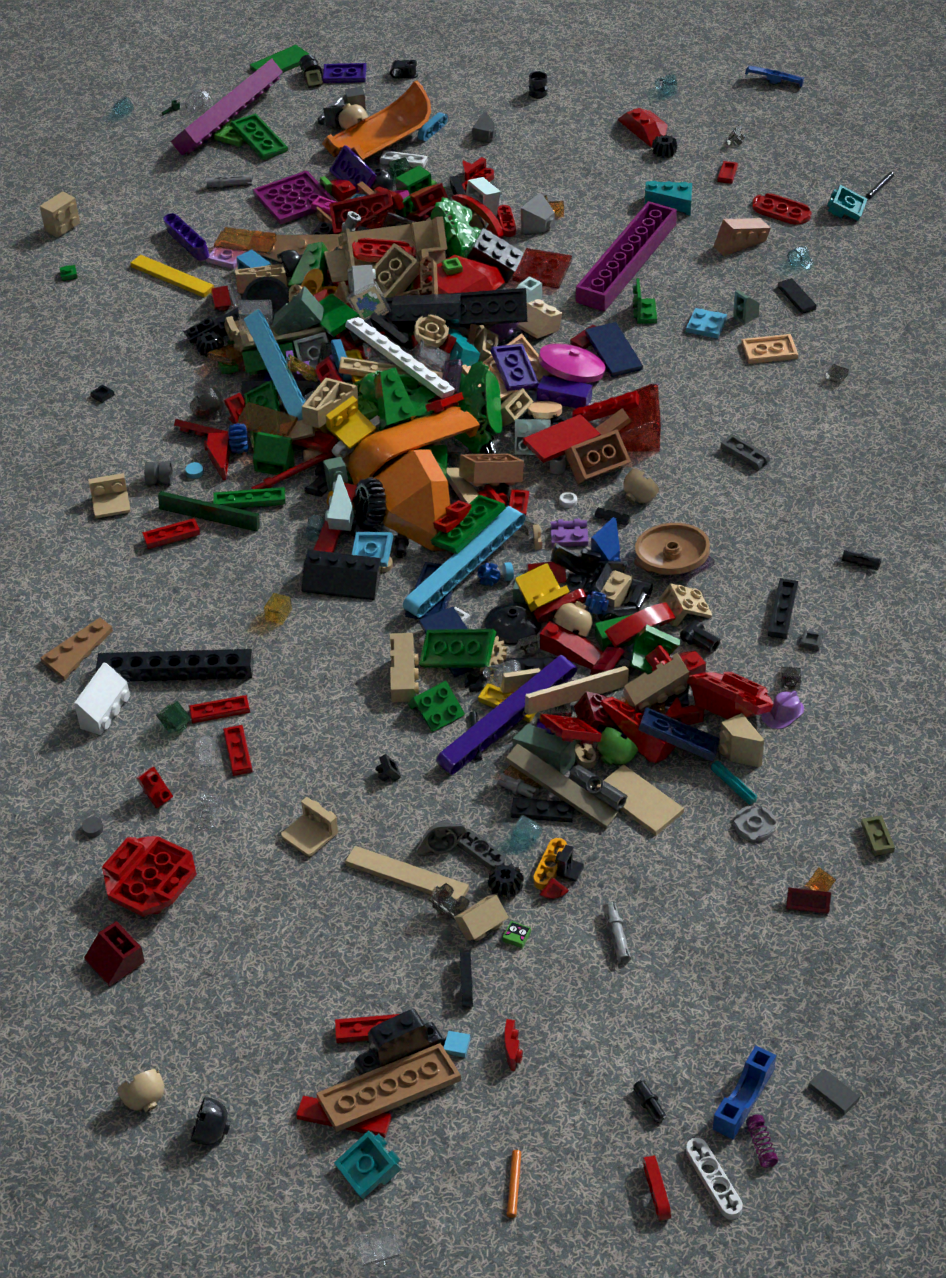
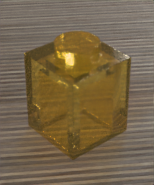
[264,593,292,625]

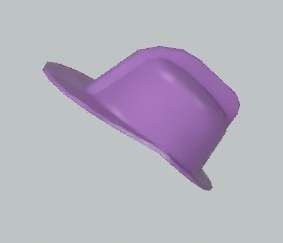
[761,691,804,729]

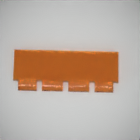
[214,227,277,254]
[237,402,298,437]

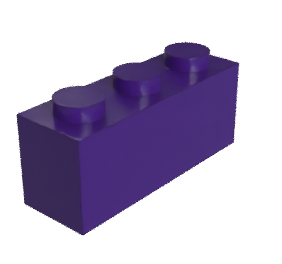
[537,375,592,409]

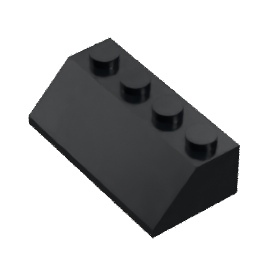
[391,294,461,328]
[301,549,382,600]

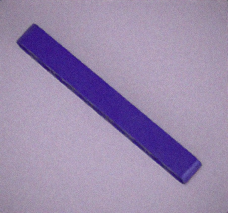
[436,655,577,775]

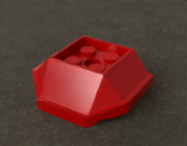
[687,672,773,719]
[102,836,197,917]

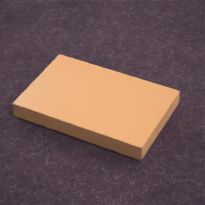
[741,334,798,364]

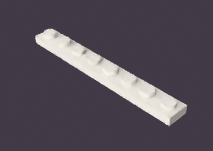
[345,317,455,399]

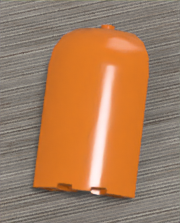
[322,80,431,161]
[348,407,480,485]

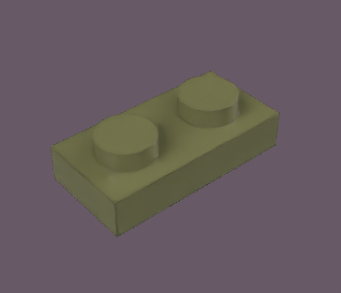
[861,815,895,856]

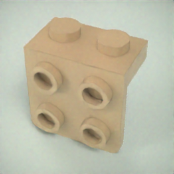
[281,797,338,857]

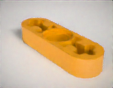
[534,838,567,890]

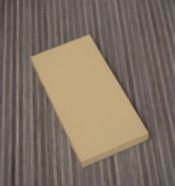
[596,764,684,836]

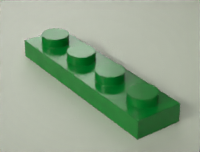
[213,487,286,508]

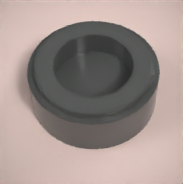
[82,817,104,837]

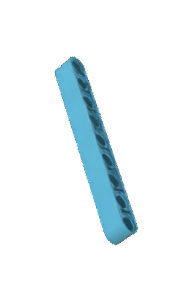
[244,309,305,422]
[403,506,526,618]

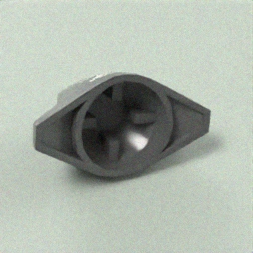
[416,820,467,857]

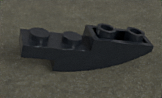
[183,305,247,343]

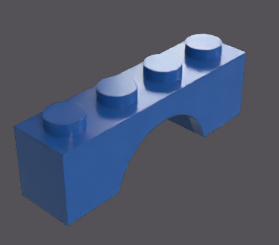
[712,1045,776,1140]

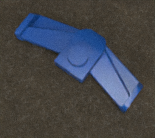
[745,65,804,87]

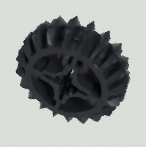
[354,478,387,527]

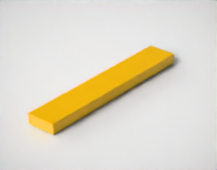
[130,254,214,298]

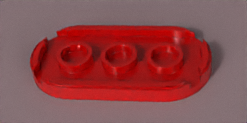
[752,193,812,225]
[352,238,416,262]

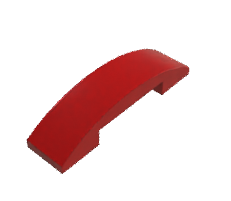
[452,194,505,238]
[605,602,676,647]

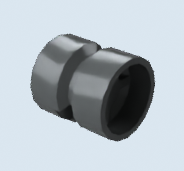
[144,461,173,485]

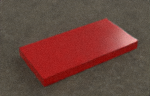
[523,414,601,463]

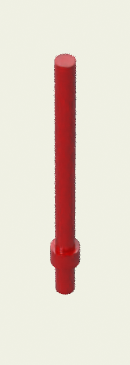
[251,450,335,490]

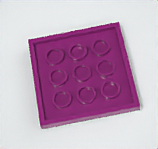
[253,170,335,225]

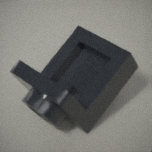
[555,845,584,882]

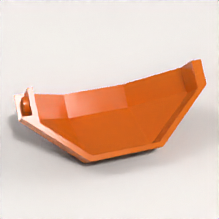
[374,450,450,551]

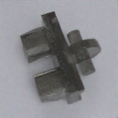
[429,883,470,921]

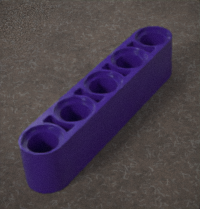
[163,213,210,261]

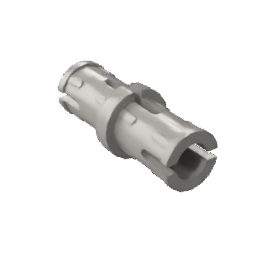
[497,773,539,799]

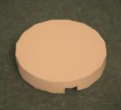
[528,401,562,419]

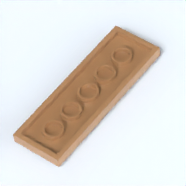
[317,1043,461,1132]

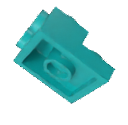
[826,185,868,221]
[334,1131,402,1199]

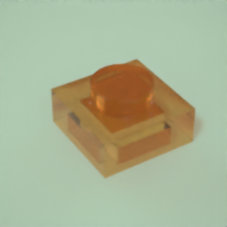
[805,867,836,892]

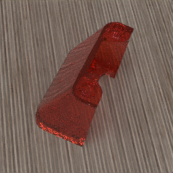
[618,384,661,452]

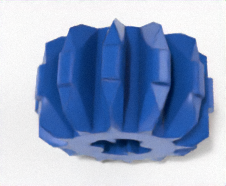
[228,423,249,453]

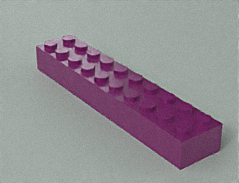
[170,58,283,155]
[576,201,677,311]

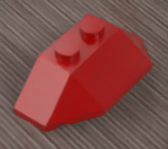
[618,108,668,148]

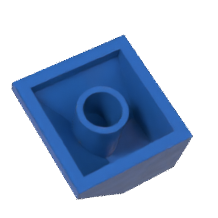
[591,517,621,562]

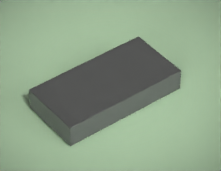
[808,1069,860,1115]

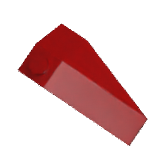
[329,190,393,234]
[540,621,617,670]
[600,697,676,763]

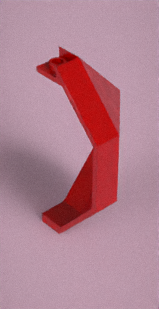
[410,255,505,295]

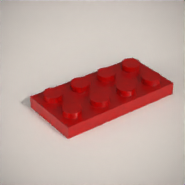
[539,713,602,744]

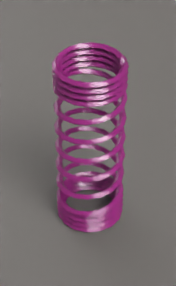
[746,1114,779,1168]

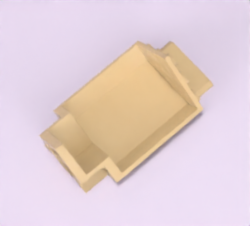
[324,216,447,282]

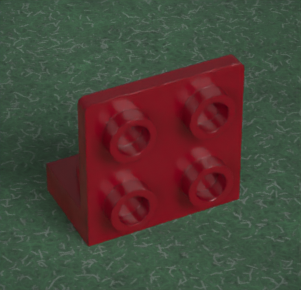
[574,691,621,730]

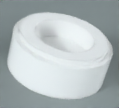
[559,492,577,508]

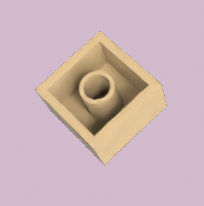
[40,191,80,238]

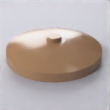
[635,523,710,575]

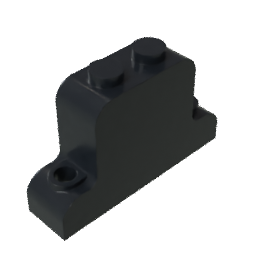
[354,1009,445,1075]

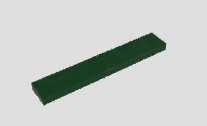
[158,491,260,531]

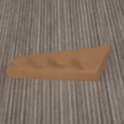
[40,617,113,681]

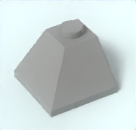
[521,193,555,234]

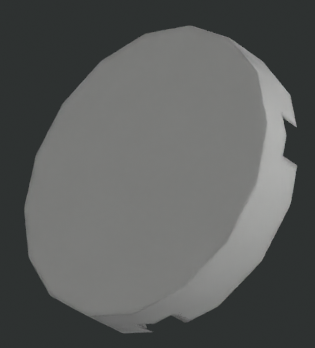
[734,806,776,842]

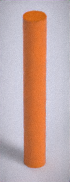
[507,1150,521,1218]

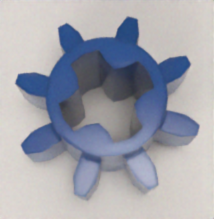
[477,562,501,586]
[585,591,609,614]

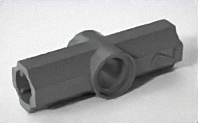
[569,764,628,811]

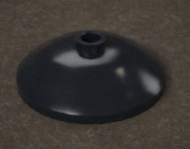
[242,277,289,327]
[484,602,541,645]

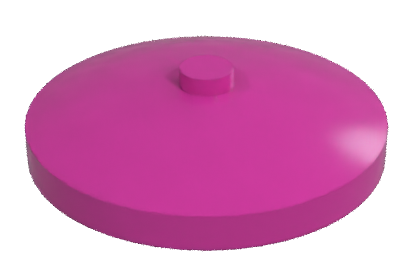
[538,343,605,383]

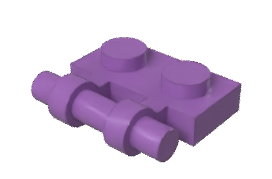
[551,519,588,547]

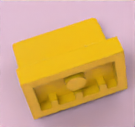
[326,396,376,449]
[515,563,570,612]

